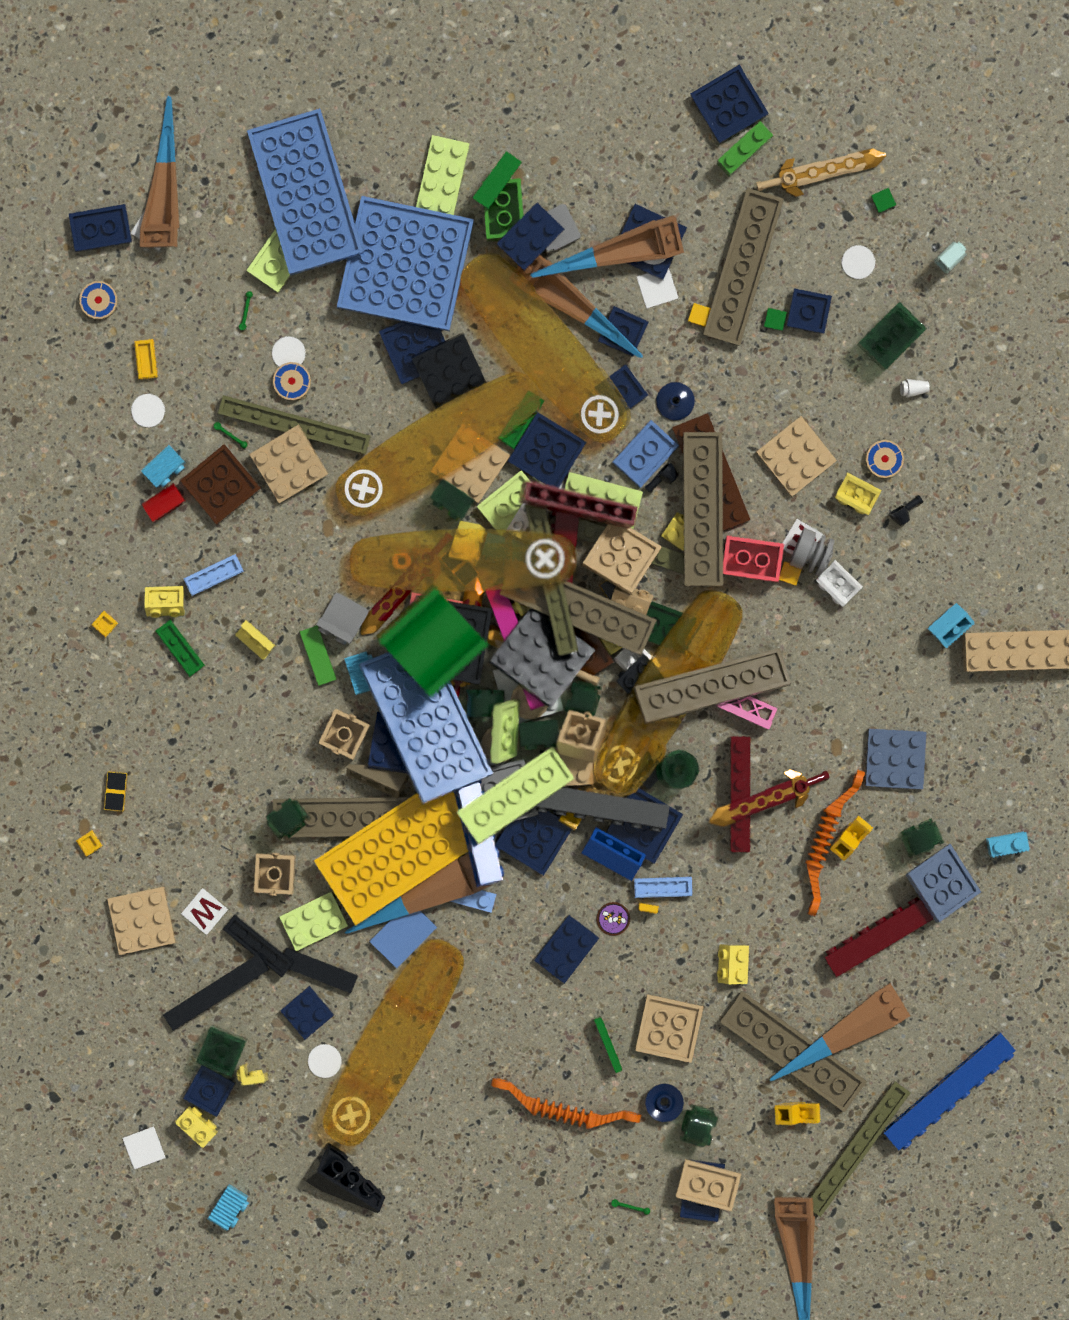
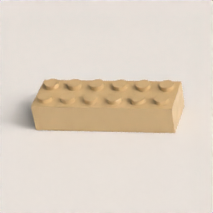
[963,630,1069,672]

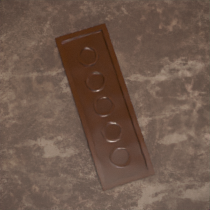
[672,413,751,531]

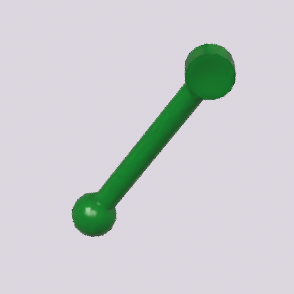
[239,291,253,331]
[214,422,248,449]
[611,1199,650,1215]

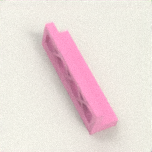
[716,696,778,730]

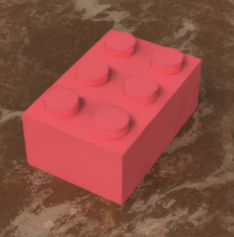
[723,536,784,583]

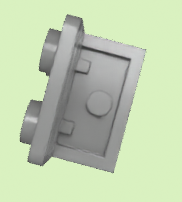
[545,204,580,254]
[316,593,368,645]

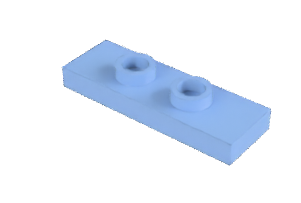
[184,554,244,596]
[634,877,692,898]

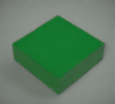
[871,188,896,214]
[764,308,787,331]

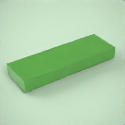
[300,625,337,686]

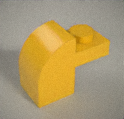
[830,815,873,861]
[775,1102,820,1125]

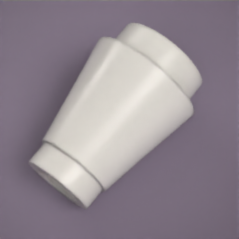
[900,379,930,398]

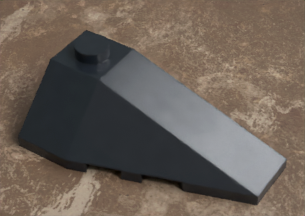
[306,1142,385,1213]

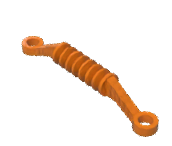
[805,769,865,917]
[491,1078,642,1130]

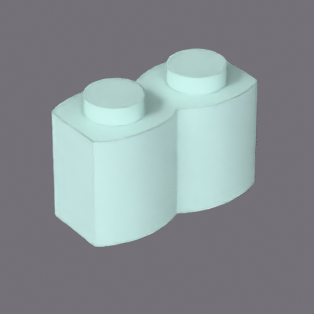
[934,242,966,274]

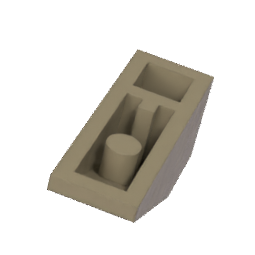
[346,765,409,799]

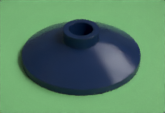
[656,382,695,420]
[645,1083,684,1122]

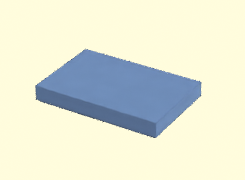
[612,420,679,488]
[370,911,437,968]

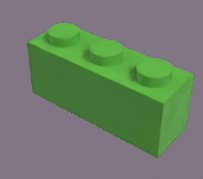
[717,121,773,177]

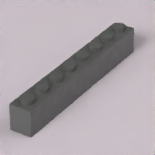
[534,787,670,832]

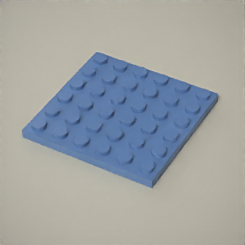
[337,196,474,332]

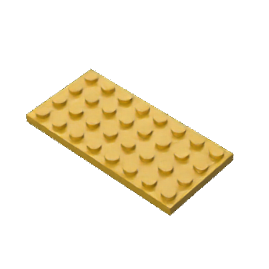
[314,792,468,925]

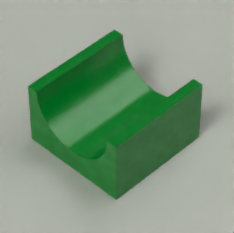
[375,584,488,697]

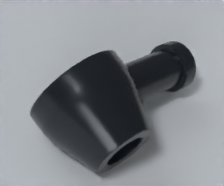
[644,462,679,493]
[889,495,923,526]

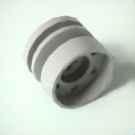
[789,528,835,577]

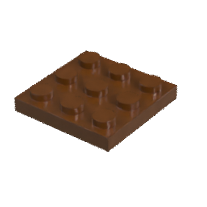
[180,444,261,525]

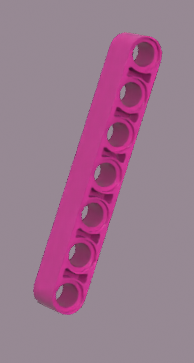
[485,583,544,710]

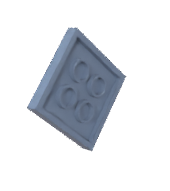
[865,729,926,789]
[905,844,981,923]

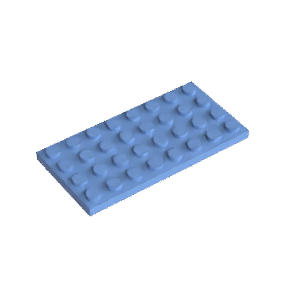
[247,109,364,276]
[359,652,493,804]

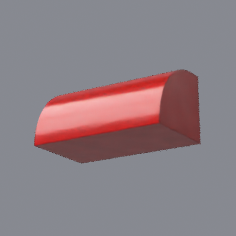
[142,483,186,523]

